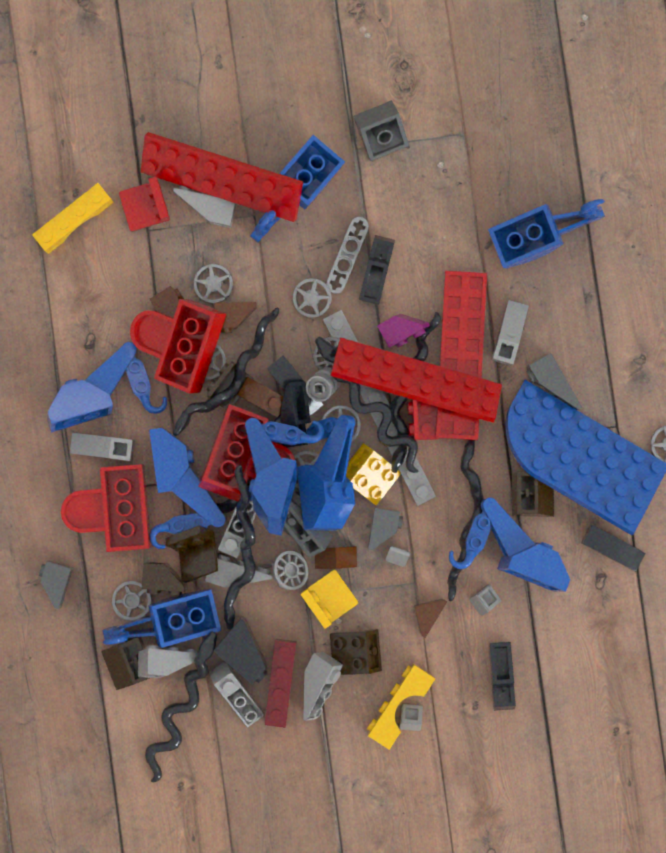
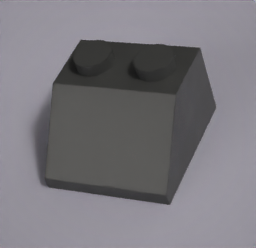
[353,100,409,161]

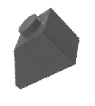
[368,508,403,550]
[39,561,73,609]

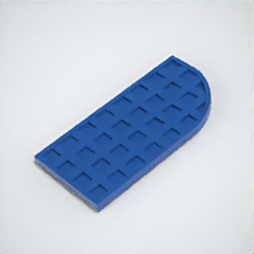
[506,380,666,536]

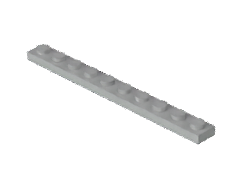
[323,310,436,506]

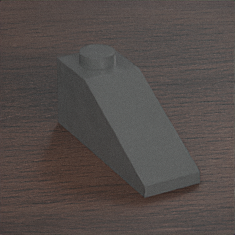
[526,353,582,410]
[284,502,333,558]

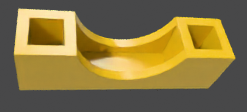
[32,183,114,254]
[367,663,435,750]

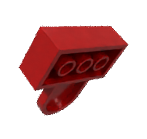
[130,299,226,394]
[198,404,295,502]
[61,464,151,552]

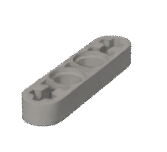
[326,217,369,294]

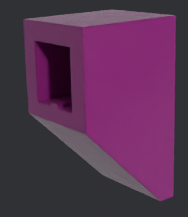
[377,314,430,348]

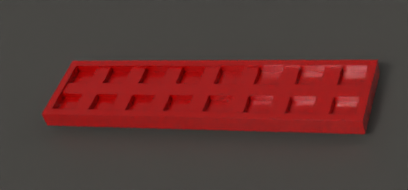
[140,132,303,222]
[436,271,487,441]
[330,337,502,423]

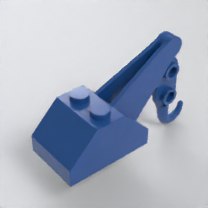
[250,135,345,243]
[488,199,605,269]
[47,342,167,433]
[297,415,355,531]
[245,418,324,536]
[149,428,226,549]
[449,498,570,592]
[102,589,222,648]

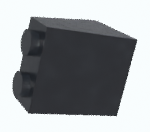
[213,616,268,684]

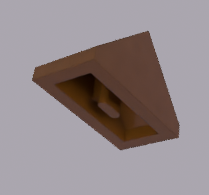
[315,546,357,569]
[414,599,447,638]

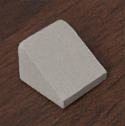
[385,546,410,567]
[469,584,502,616]
[400,704,423,731]

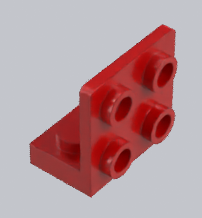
[119,177,170,232]
[407,399,438,440]

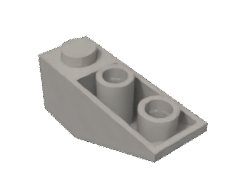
[173,186,236,228]
[491,300,529,366]
[70,433,135,461]
[218,501,256,558]
[205,554,273,587]
[138,645,198,679]
[303,652,343,721]
[209,661,265,727]

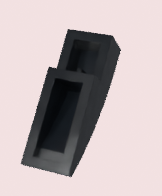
[359,235,395,305]
[267,355,323,416]
[280,381,311,448]
[581,525,646,572]
[489,642,516,711]

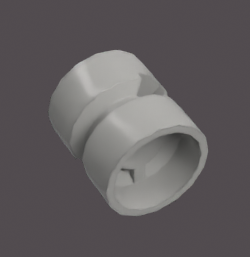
[306,367,341,402]

